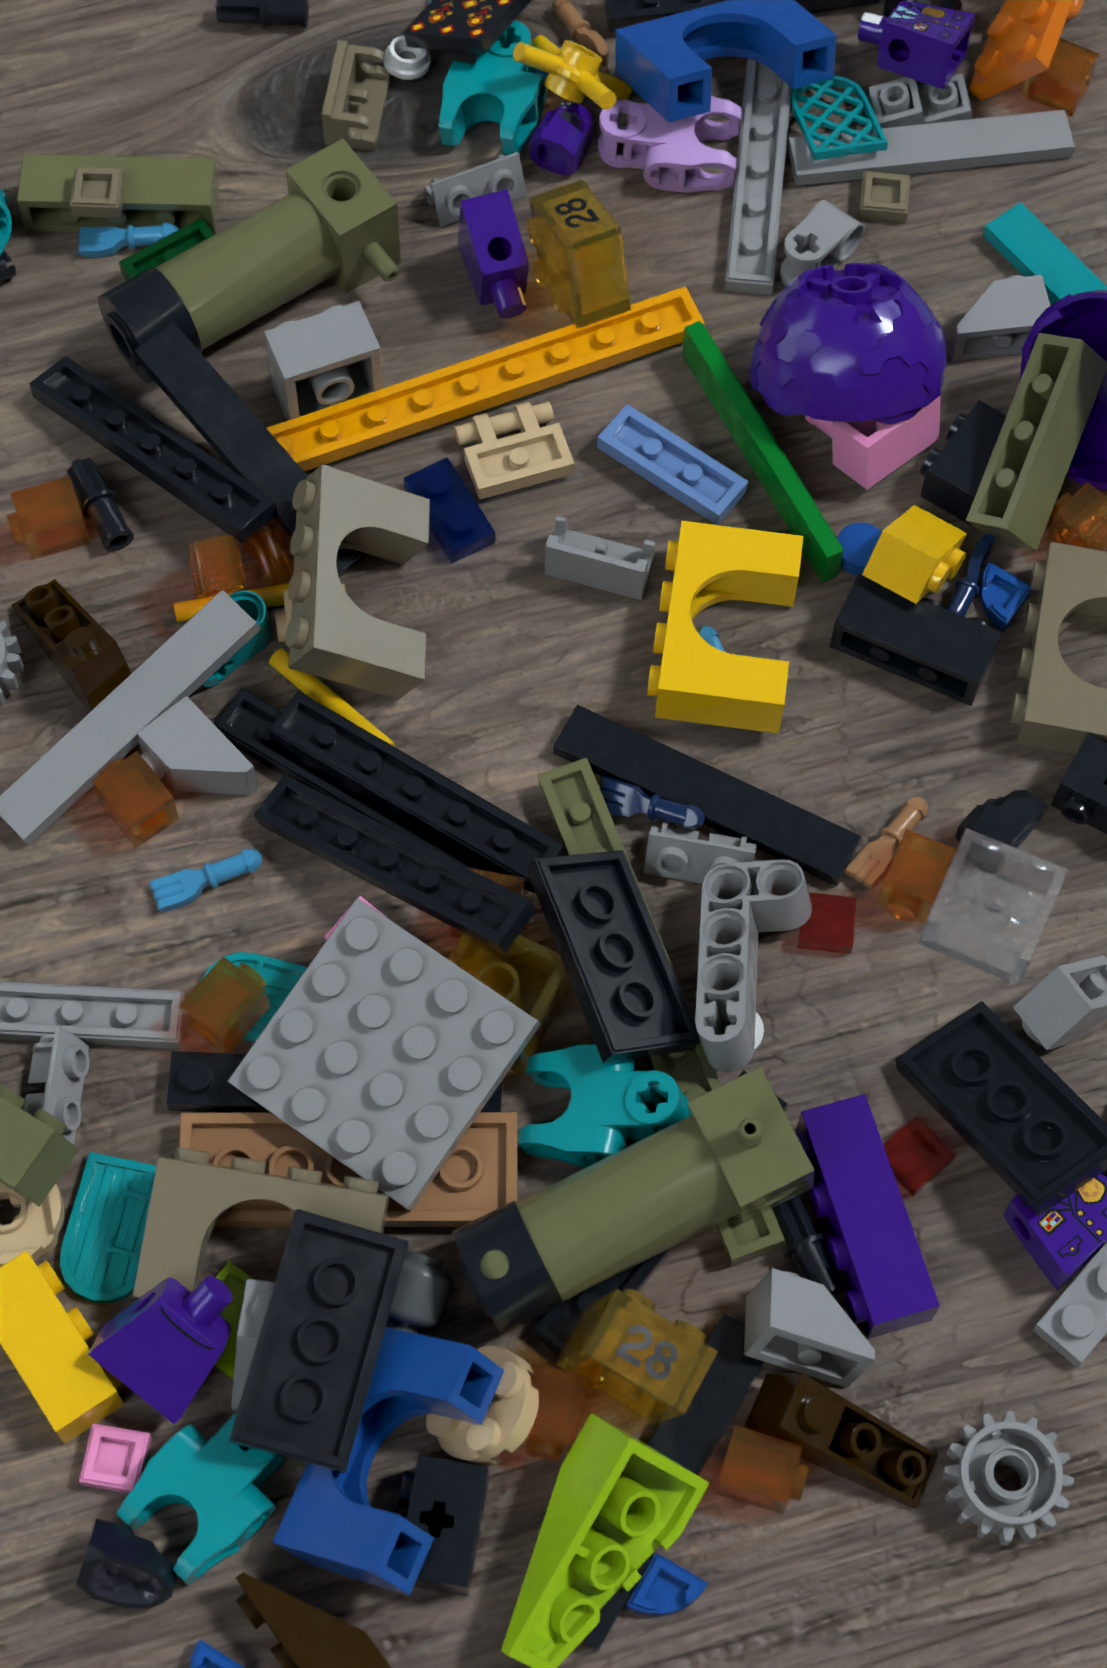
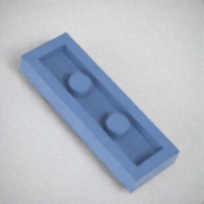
[597,404,748,525]

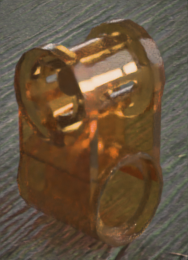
[188,535,247,599]

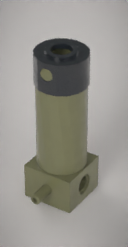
[98,138,401,383]
[452,1066,815,1335]

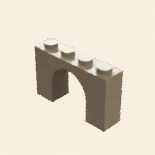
[285,464,430,700]
[1010,542,1107,755]
[133,1147,389,1297]

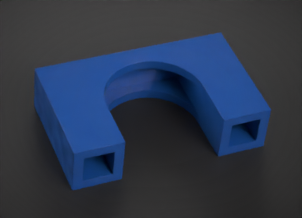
[615,0,836,123]
[272,1327,504,1595]

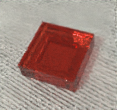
[797,892,857,954]
[883,1116,956,1196]

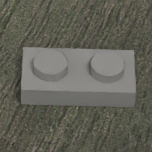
[1033,1242,1107,1368]

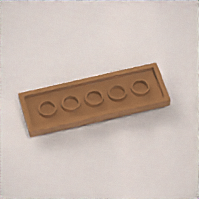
[179,1112,517,1228]

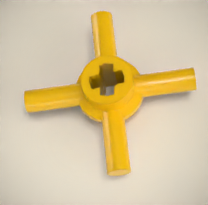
[513,35,632,110]

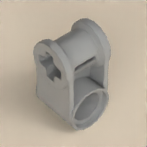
[780,199,865,286]

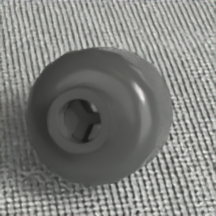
[386,1250,452,1334]

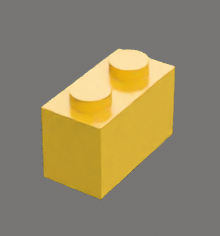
[862,505,967,604]

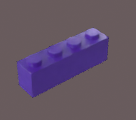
[795,1094,940,1339]

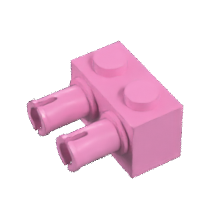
[805,396,941,490]

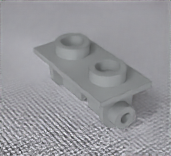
[424,152,527,227]
[643,823,756,884]
[24,1026,89,1145]

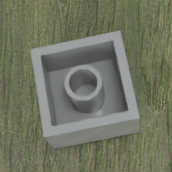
[264,301,383,421]

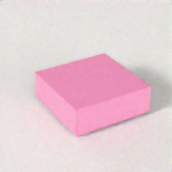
[79,1423,152,1494]

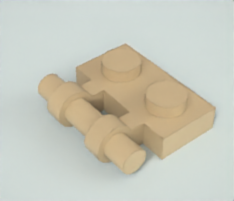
[454,401,575,500]

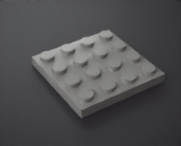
[228,898,541,1211]

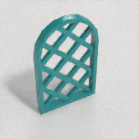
[791,75,888,161]

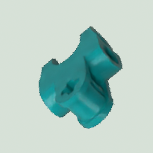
[439,20,548,155]
[517,1045,690,1167]
[116,1412,286,1586]

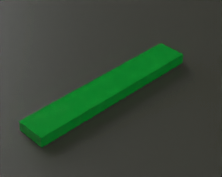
[682,321,844,583]

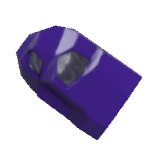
[530,101,593,175]

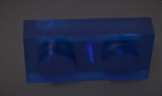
[403,457,496,564]

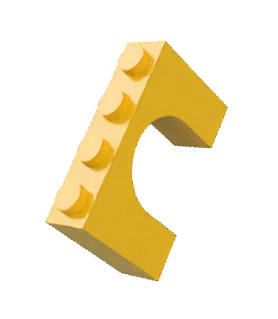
[647,521,803,734]

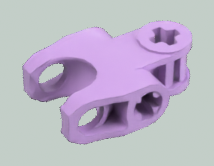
[597,96,742,193]

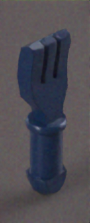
[946,534,994,617]
[600,776,705,830]

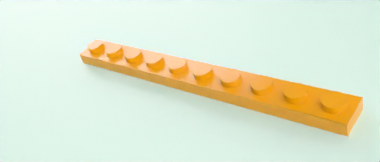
[267,286,705,471]

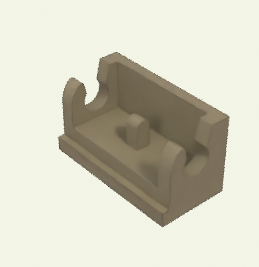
[322,40,391,151]

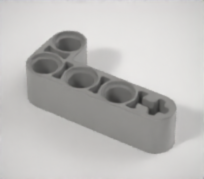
[695,859,812,1072]

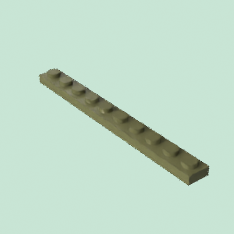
[537,758,785,1266]

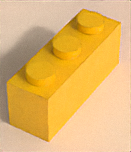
[0,1250,125,1444]

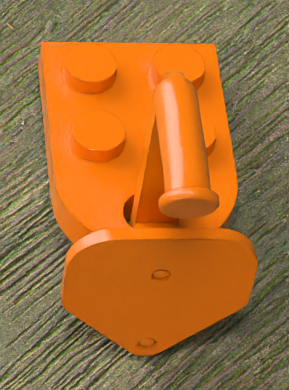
[968,0,1085,101]

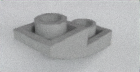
[869,73,973,128]

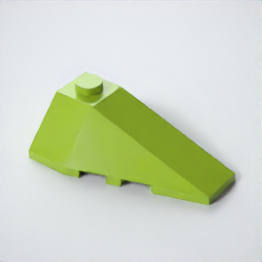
[501,1413,710,1668]

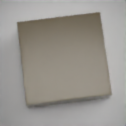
[70,166,125,218]
[859,170,911,224]

